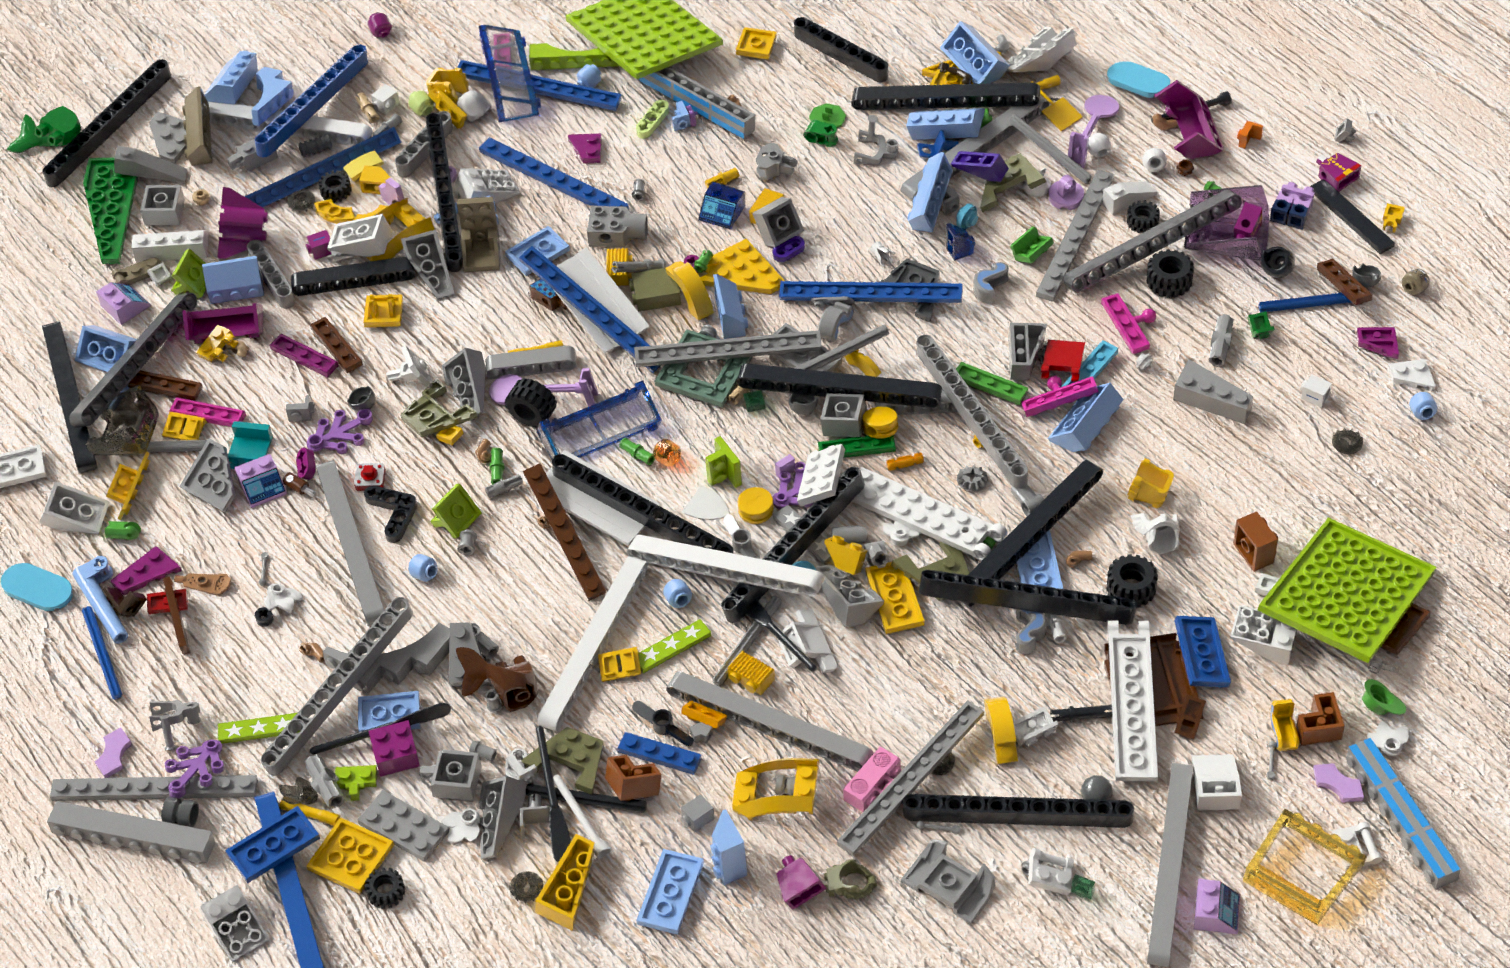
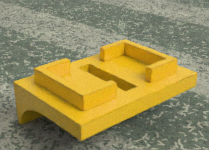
[162,412,207,440]
[598,647,641,682]

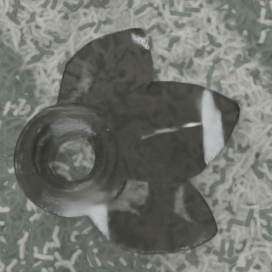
[279,777,318,805]

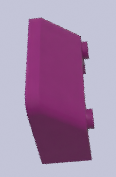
[1155,80,1224,159]
[182,303,263,344]

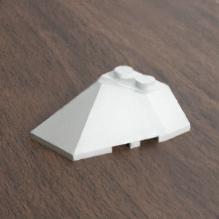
[1006,27,1076,72]

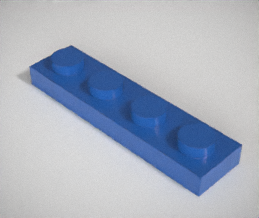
[617,732,702,775]

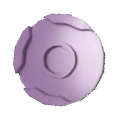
[1049,175,1084,210]

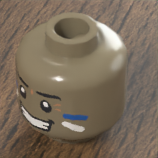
[1402,268,1430,295]

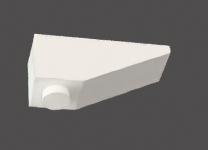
[1103,181,1157,215]

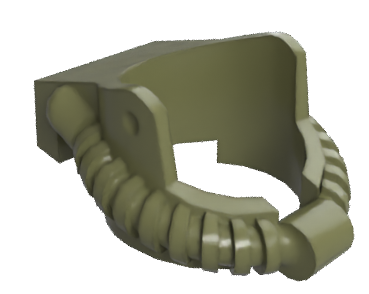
[824,859,877,900]

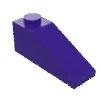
[951,151,1009,182]

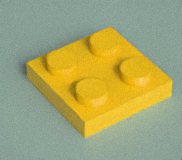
[736,27,777,59]

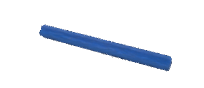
[1258,293,1352,312]
[82,606,123,700]

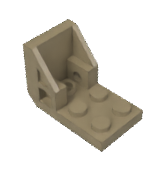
[457,197,500,273]

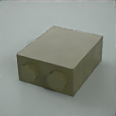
[629,267,681,312]

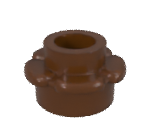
[1176,159,1194,176]

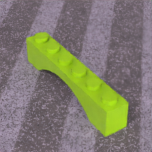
[529,43,621,70]

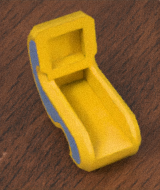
[1270,699,1299,751]

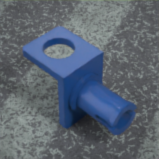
[917,130,959,158]

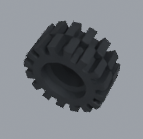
[318,170,352,203]
[1127,200,1160,233]
[365,867,405,909]

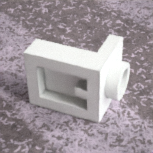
[505,754,537,784]

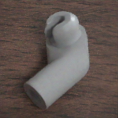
[994,34,1010,54]

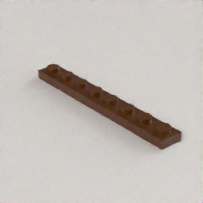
[523,463,606,601]

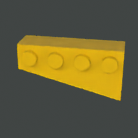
[535,834,595,931]

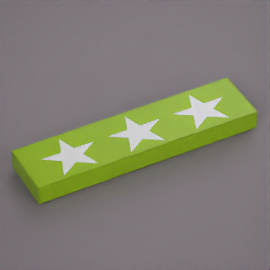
[639,619,711,673]
[218,713,301,744]

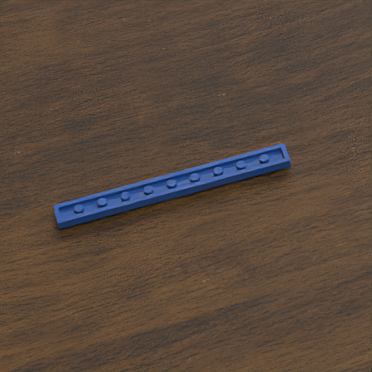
[457,60,622,111]
[244,127,402,208]
[479,137,629,210]
[519,246,661,373]
[779,281,963,303]

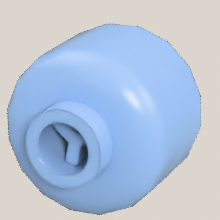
[576,64,602,88]
[1409,392,1438,420]
[408,554,438,582]
[663,579,692,608]

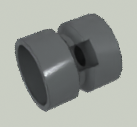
[161,797,199,827]

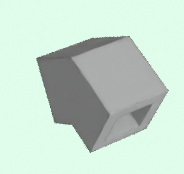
[689,722,713,744]

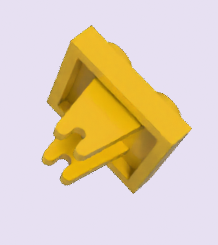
[363,294,403,327]

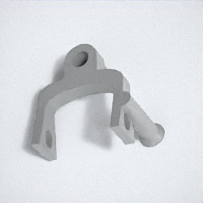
[854,115,898,165]
[149,700,200,750]

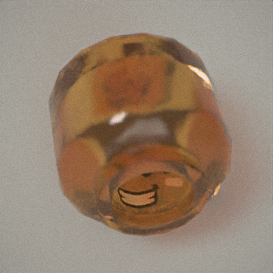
[653,439,681,467]

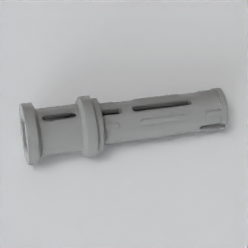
[612,259,666,273]

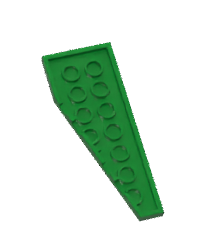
[83,158,138,264]

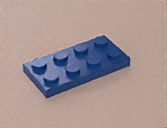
[1174,616,1231,687]
[225,806,321,883]

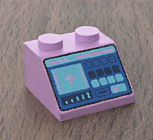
[96,282,151,325]
[235,454,287,508]
[1194,879,1240,934]

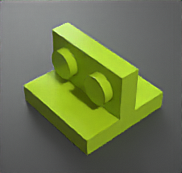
[171,248,207,299]
[705,436,742,488]
[430,484,482,538]

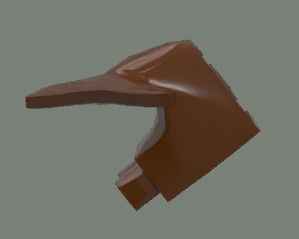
[456,647,538,712]

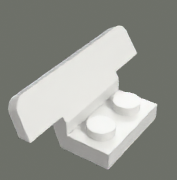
[777,609,837,673]

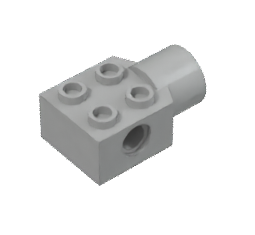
[587,206,648,248]

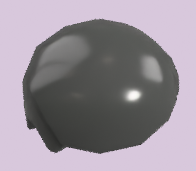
[1352,263,1381,288]
[347,386,376,412]
[789,394,818,415]
[1081,775,1113,800]

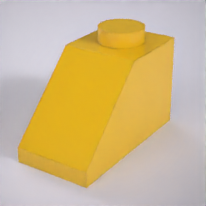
[359,165,391,194]

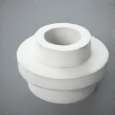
[1136,353,1153,370]

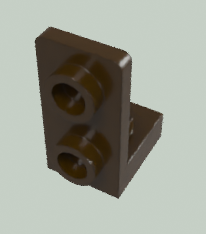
[103,586,147,617]

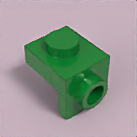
[1247,311,1275,339]

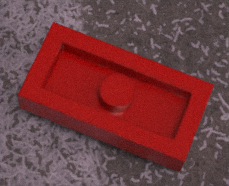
[147,589,188,615]

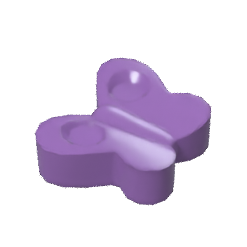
[685,105,698,127]

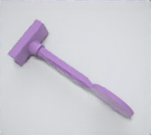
[1068,95,1119,168]
[489,368,599,407]

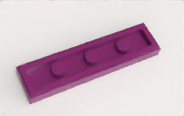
[270,334,339,378]

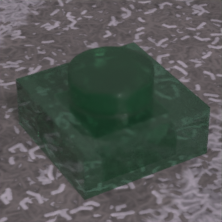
[743,390,766,413]
[1071,874,1095,899]

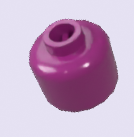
[367,12,392,38]

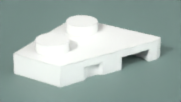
[1387,359,1436,391]

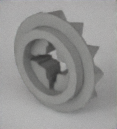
[957,465,988,491]

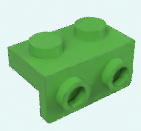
[1010,226,1054,263]

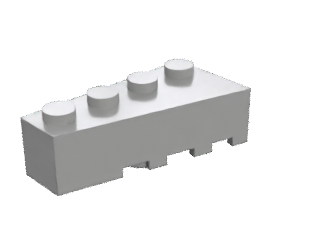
[1173,359,1253,424]

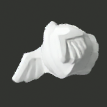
[1130,513,1180,555]

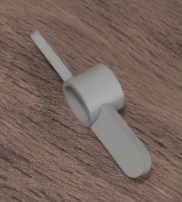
[723,514,757,558]

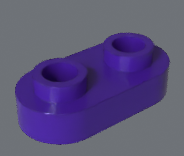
[772,236,805,262]

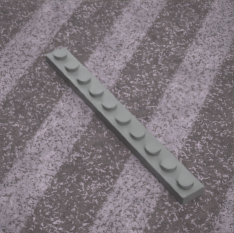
[1036,170,1114,302]
[634,330,822,367]
[837,700,984,857]
[50,775,258,801]

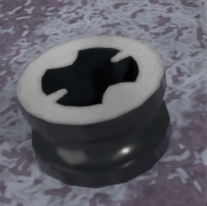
[254,607,274,627]

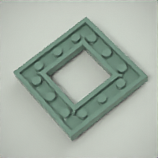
[655,329,753,408]

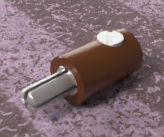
[283,472,316,497]

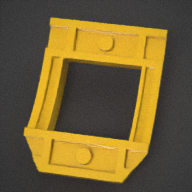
[366,198,435,261]
[732,758,820,820]

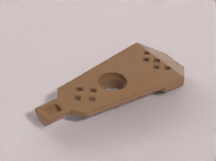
[174,573,231,596]

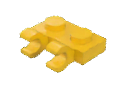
[196,325,239,362]

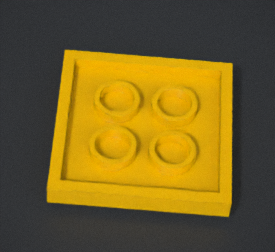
[306,817,394,895]

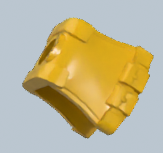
[426,68,469,105]
[1127,458,1174,508]

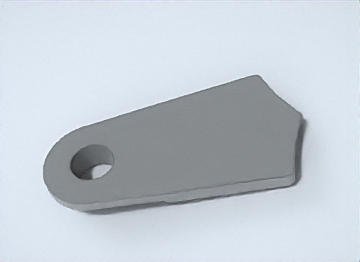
[811,296,854,307]

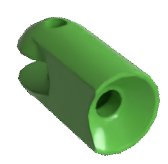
[105,521,141,540]

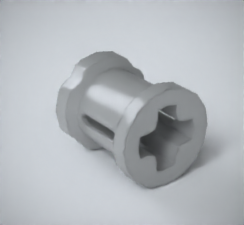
[457,529,477,555]

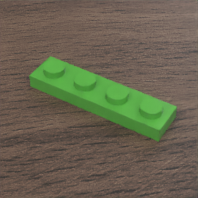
[956,362,1028,405]

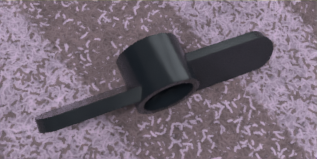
[632,701,694,746]

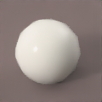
[1088,133,1111,157]
[1142,148,1167,172]

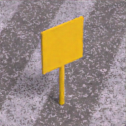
[1031,81,1083,131]

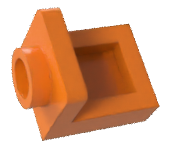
[1237,121,1264,149]

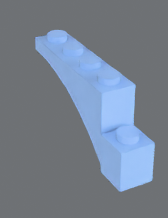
[252,67,294,126]

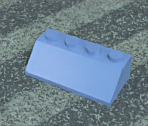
[940,21,1010,84]
[204,51,258,105]
[906,108,985,140]
[908,152,953,233]
[1047,383,1124,452]

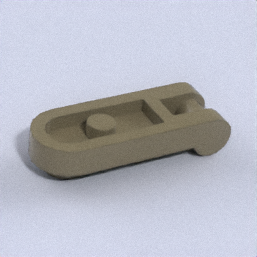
[111,258,162,285]

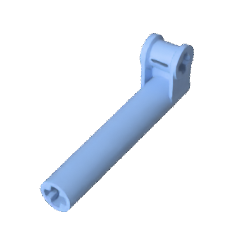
[72,556,128,644]

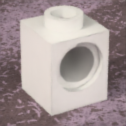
[371,84,400,115]

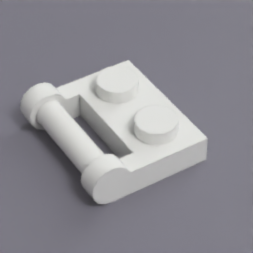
[1331,822,1383,871]
[1028,848,1074,895]

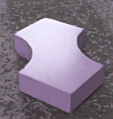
[379,178,404,205]
[94,727,132,778]
[1313,763,1364,803]

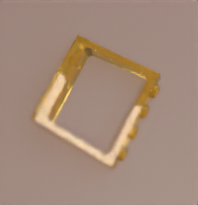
[1243,809,1367,925]

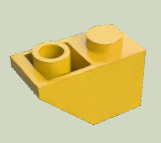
[824,535,868,575]

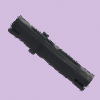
[1050,704,1112,722]

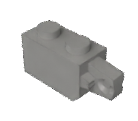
[227,139,278,171]

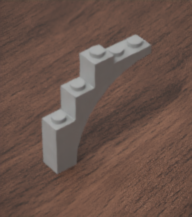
[323,623,450,694]

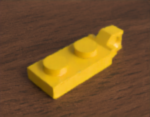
[428,87,467,129]

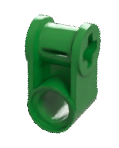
[803,120,838,147]

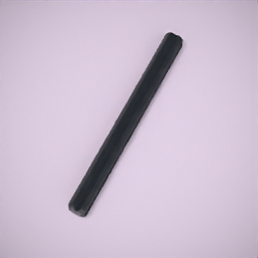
[525,784,647,813]

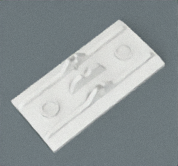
[553,247,649,354]
[531,450,660,546]

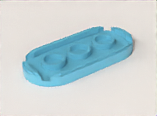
[1107,61,1170,98]
[1,563,73,611]

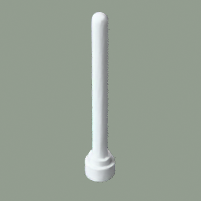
[553,775,612,859]

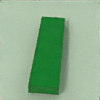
[818,435,896,458]

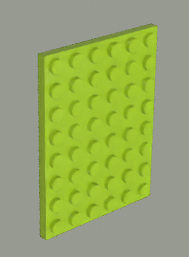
[565,0,723,80]
[1257,517,1437,663]

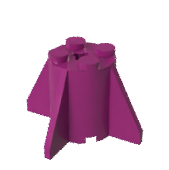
[218,187,268,259]

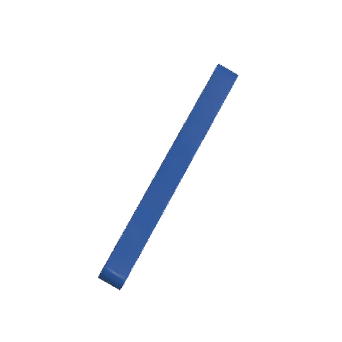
[254,44,368,158]
[254,791,324,968]

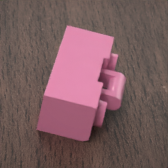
[843,746,902,812]

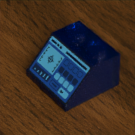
[698,182,745,230]

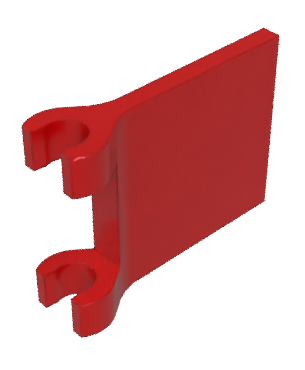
[1041,339,1085,382]

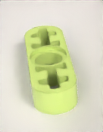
[636,100,669,139]

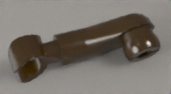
[938,62,972,84]

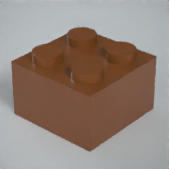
[1233,511,1278,572]

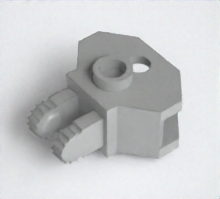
[756,143,798,180]

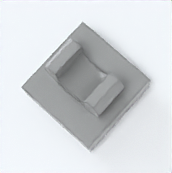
[1334,118,1356,143]

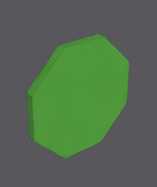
[809,103,846,130]

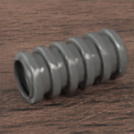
[298,134,332,158]

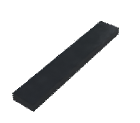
[1310,179,1395,254]

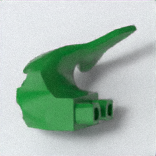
[6,106,82,153]

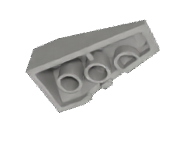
[114,146,187,183]
[401,230,455,300]
[442,348,486,421]
[815,565,884,627]
[479,776,526,860]

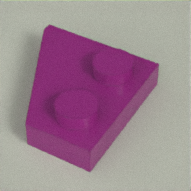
[568,133,602,164]
[1356,327,1399,359]

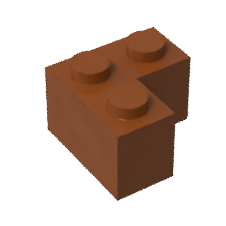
[1296,692,1345,746]
[605,755,662,801]

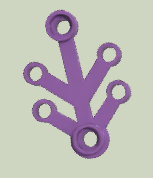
[306,409,373,454]
[773,462,814,510]
[165,739,224,798]

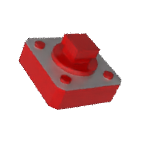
[354,463,386,491]

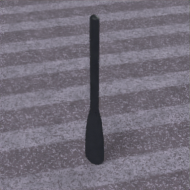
[746,601,817,672]
[310,703,451,755]
[536,726,571,862]

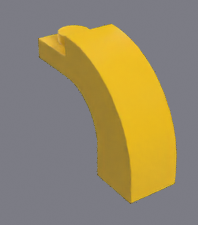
[665,261,714,321]
[984,697,1018,764]

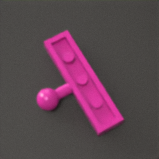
[1101,293,1156,354]
[1021,376,1099,417]

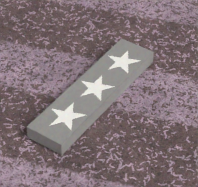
[773,505,832,565]

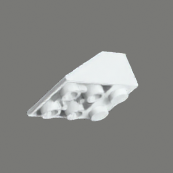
[454,168,520,203]
[1230,605,1297,665]
[1191,754,1242,810]
[199,885,270,962]

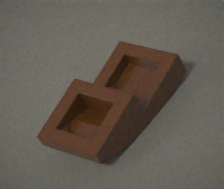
[1174,694,1206,740]

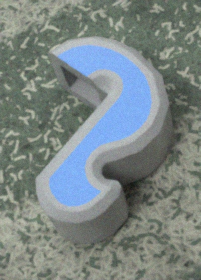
[973,262,1009,304]
[818,302,854,342]
[1015,609,1047,655]

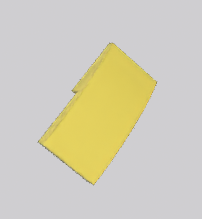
[343,151,384,182]

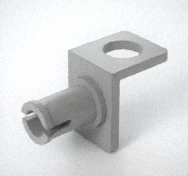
[520,794,549,839]

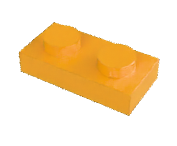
[681,701,727,729]

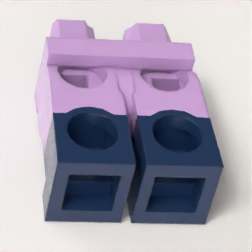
[1269,182,1314,230]

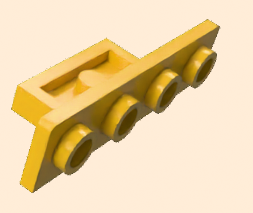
[106,451,151,520]

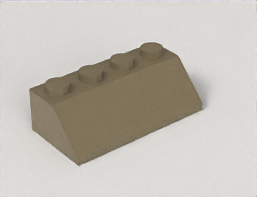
[182,86,212,166]

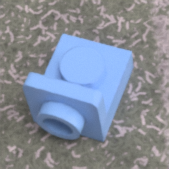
[672,101,690,131]

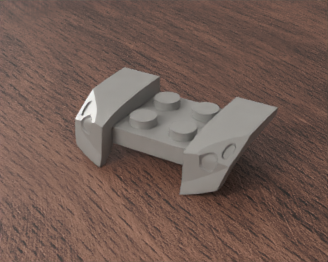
[900,840,995,924]

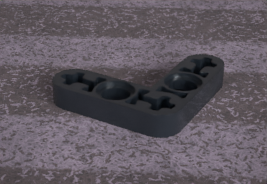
[364,486,417,543]

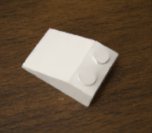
[327,214,392,257]
[39,481,110,534]

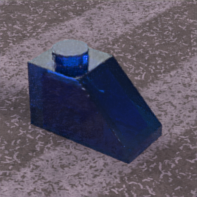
[946,223,975,261]

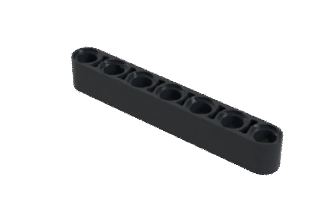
[794,17,888,83]
[291,257,415,296]

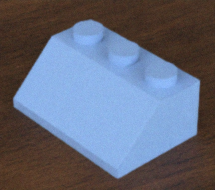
[202,256,264,304]
[713,274,748,339]
[75,325,137,372]
[710,809,747,885]

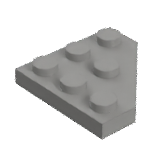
[149,112,187,164]
[179,438,236,513]

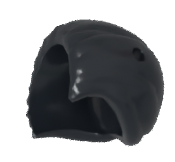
[1260,246,1295,278]

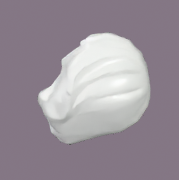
[457,90,491,122]

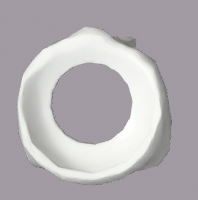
[1023,167,1051,197]

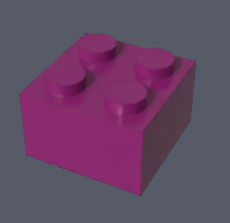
[369,720,420,777]

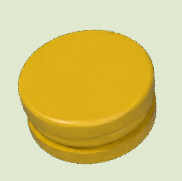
[862,407,898,439]
[737,487,774,524]

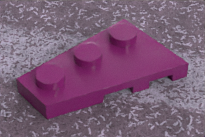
[110,546,182,595]

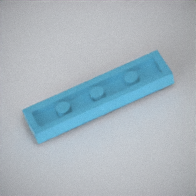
[1061,340,1119,387]

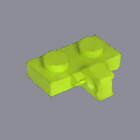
[335,765,378,801]

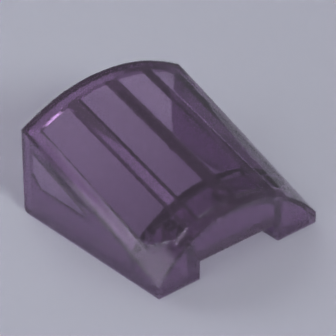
[1184,185,1269,261]

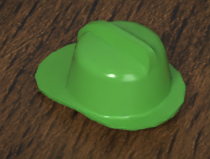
[1362,679,1406,715]

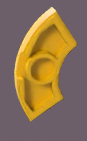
[314,199,355,224]
[844,349,881,377]

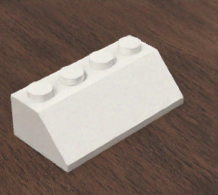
[131,230,209,263]

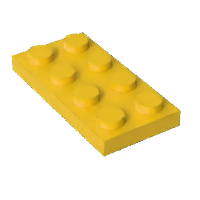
[865,562,925,634]

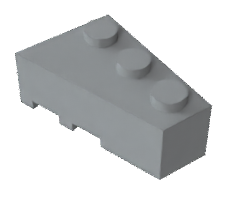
[1008,323,1047,380]
[449,622,492,687]

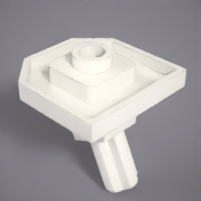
[386,345,433,386]

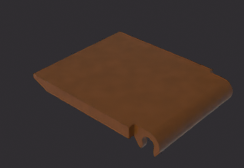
[1104,633,1204,726]

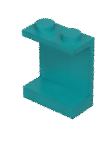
[228,421,273,469]

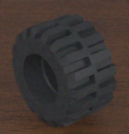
[1146,249,1194,298]
[505,378,557,428]
[1106,554,1158,608]

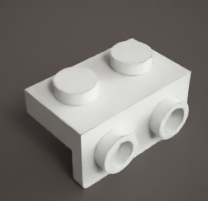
[1013,706,1059,747]

